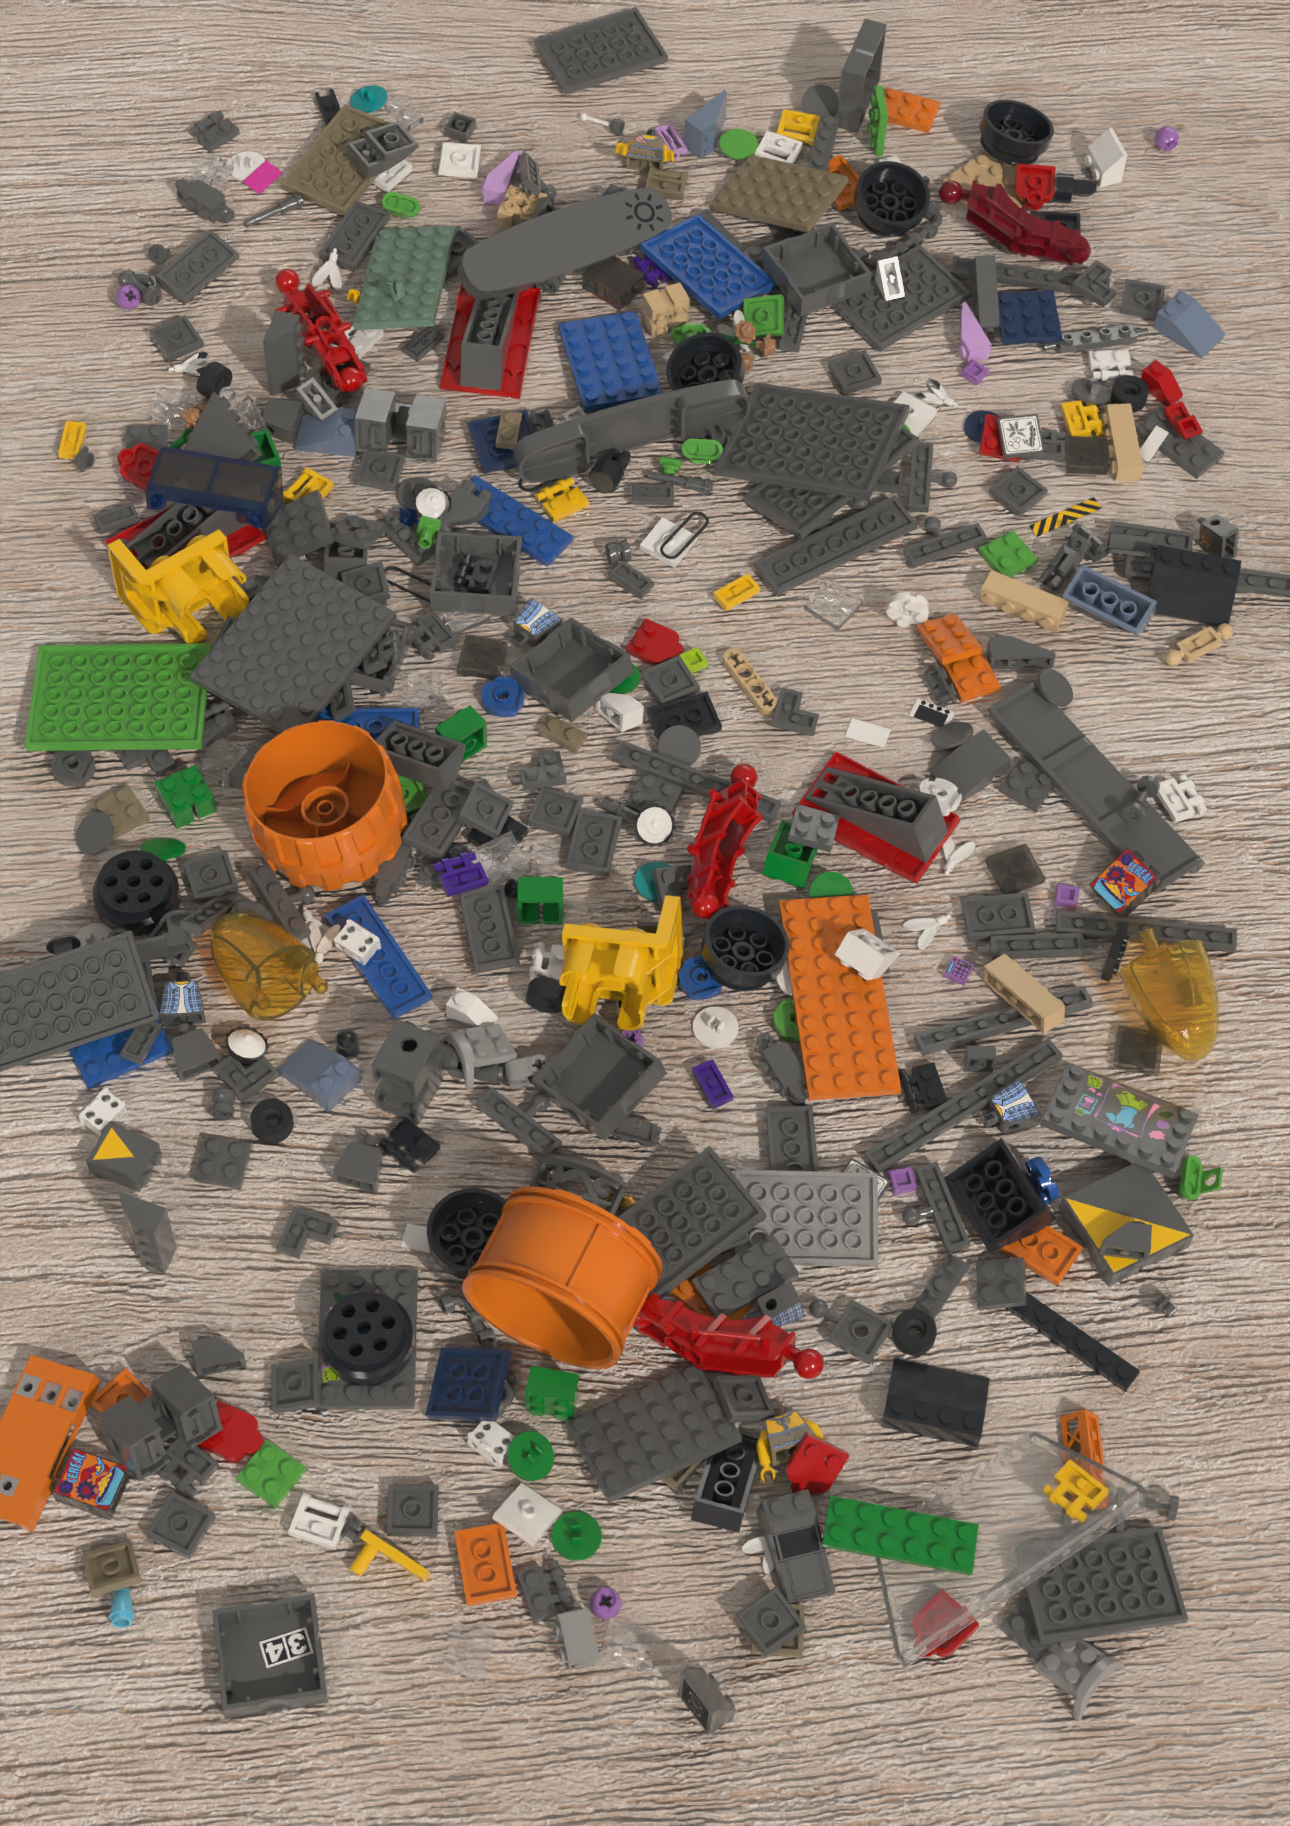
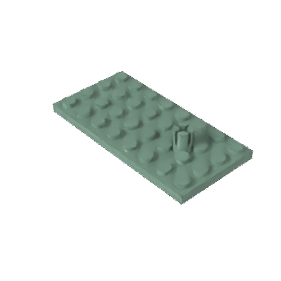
[353,225,456,330]

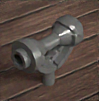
[118,269,162,306]

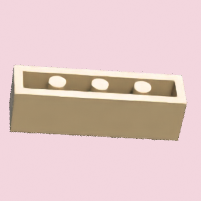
[1101,404,1143,482]
[979,570,1069,632]
[983,954,1065,1034]

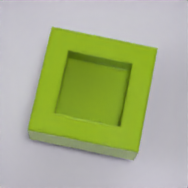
[679,647,708,674]

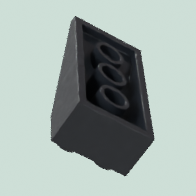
[691,1434,759,1533]

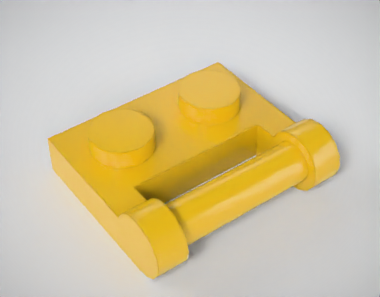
[777,109,821,146]
[279,467,334,504]

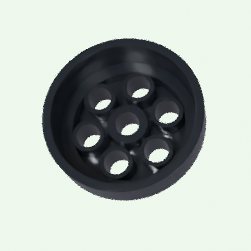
[979,100,1054,166]
[854,161,930,237]
[666,332,745,391]
[93,850,181,937]
[701,905,790,991]
[427,1188,506,1279]
[320,1291,415,1386]

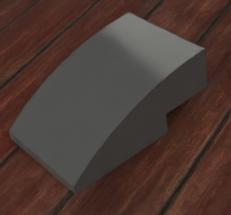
[347,121,419,179]
[930,729,1011,803]

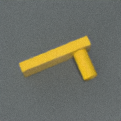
[349,1529,431,1583]

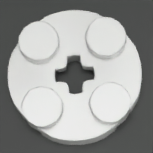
[886,592,929,627]
[918,778,962,816]

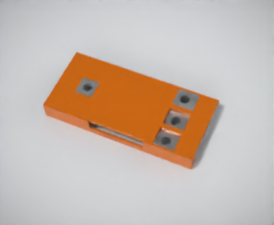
[0,1355,101,1532]

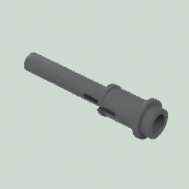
[244,194,304,228]
[647,471,713,495]

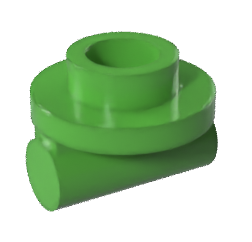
[659,456,682,475]

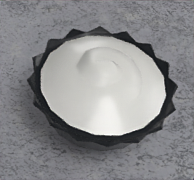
[412,485,451,519]
[634,804,676,847]
[224,1026,269,1063]

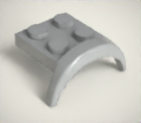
[441,1024,517,1089]
[1035,1639,1125,1722]

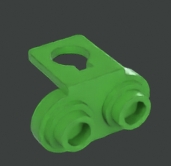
[382,192,421,220]
[671,323,711,345]
[682,438,723,464]
[1178,1155,1223,1200]

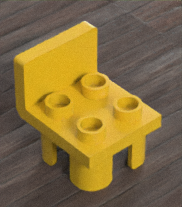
[107,529,250,644]
[559,895,684,1031]

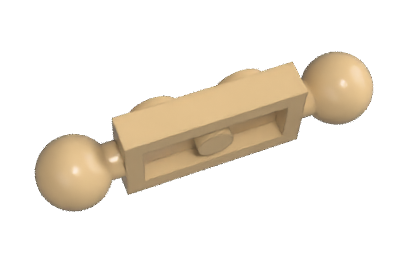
[1165,623,1233,666]

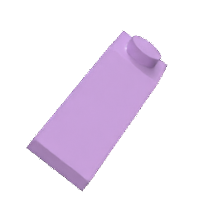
[480,150,519,206]
[958,302,992,364]

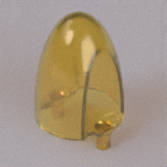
[210,912,329,1021]
[1119,928,1219,1061]

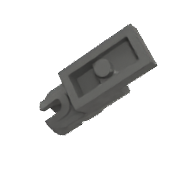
[1039,532,1093,591]

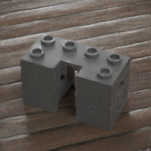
[355,388,446,462]
[371,1019,443,1125]
[97,1364,223,1482]

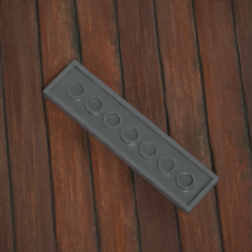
[754,495,917,596]

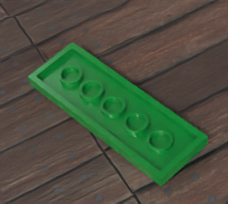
[821,1495,979,1576]

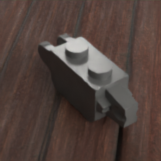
[175,179,235,224]
[373,833,415,906]
[757,1033,807,1106]

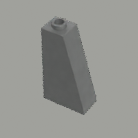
[969,255,1000,334]

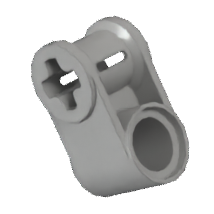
[504,1054,549,1089]

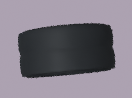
[196,361,232,399]
[1111,375,1149,413]
[526,977,566,1013]
[250,1099,294,1144]
[892,1309,937,1356]

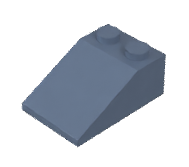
[684,90,727,159]
[1153,290,1225,359]
[295,407,358,457]
[277,1039,360,1113]

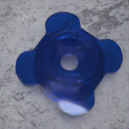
[398,508,419,527]

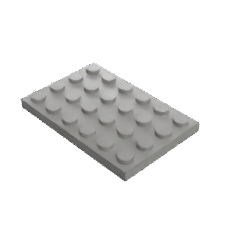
[734,1170,878,1267]

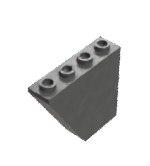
[176,392,262,489]

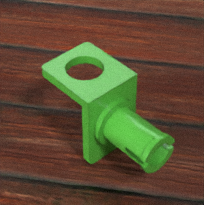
[415,515,441,549]

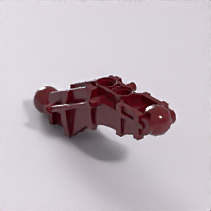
[939,180,1091,265]

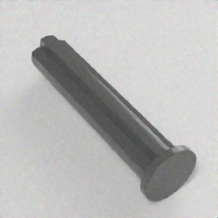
[699,208,744,251]

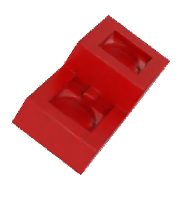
[1163,401,1203,440]

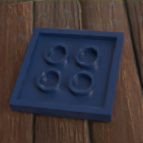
[998,290,1062,345]
[467,410,535,474]
[425,1347,511,1422]

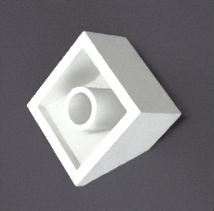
[1084,128,1127,187]
[835,928,900,980]

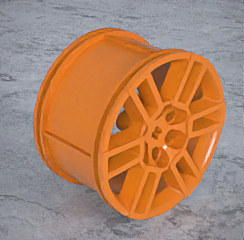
[462,1186,663,1369]

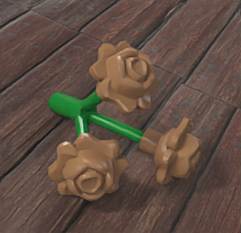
[721,320,776,372]
[168,404,206,454]

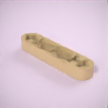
[723,648,777,716]

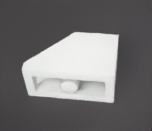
[595,693,644,732]
[446,987,498,1028]

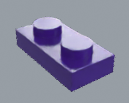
[692,1059,734,1109]

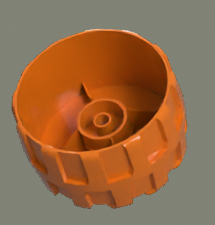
[241,720,407,891]

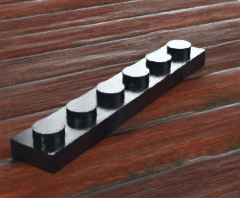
[1005,1292,1140,1392]

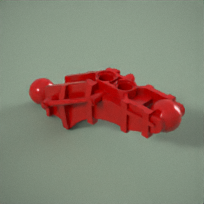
[275,268,367,393]
[686,763,763,920]
[632,1292,824,1379]

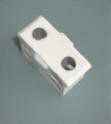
[334,919,381,966]
[79,1088,127,1136]
[467,1421,515,1468]

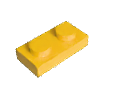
[58,421,87,460]
[713,573,760,611]

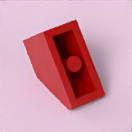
[1141,359,1183,406]

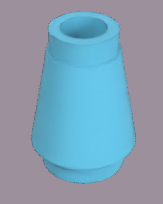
[109,1587,135,1628]

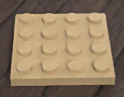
[941,151,1025,208]

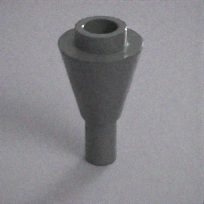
[462,1063,505,1084]

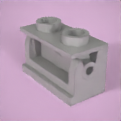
[554,1608,599,1671]

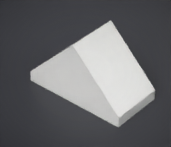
[875,257,905,301]

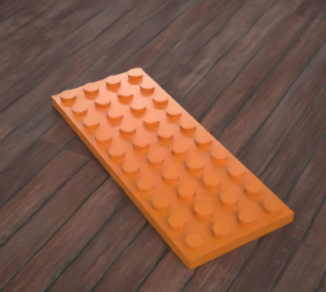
[779,895,901,1101]

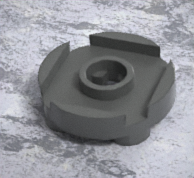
[51,750,96,788]

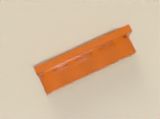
[1060,1409,1110,1512]

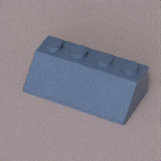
[1062,565,1157,635]

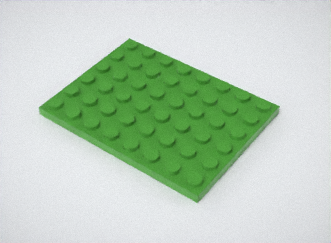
[25,643,212,751]

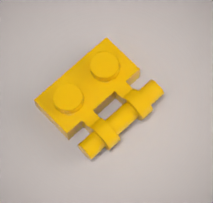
[1060,401,1104,439]
[535,477,589,523]
[1042,1459,1109,1523]

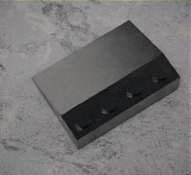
[1147,545,1242,626]
[944,1138,1056,1252]
[881,1358,990,1447]

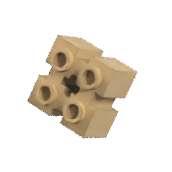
[497,185,547,230]
[642,282,690,337]

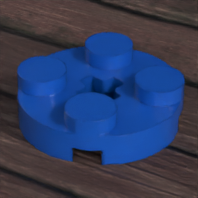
[481,676,524,717]
[678,956,722,1000]
[1025,1157,1059,1204]

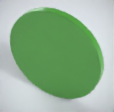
[719,129,758,159]

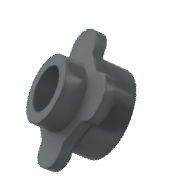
[75,446,95,471]

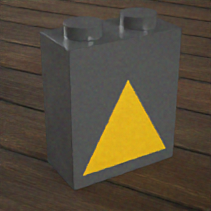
[86,1123,162,1192]

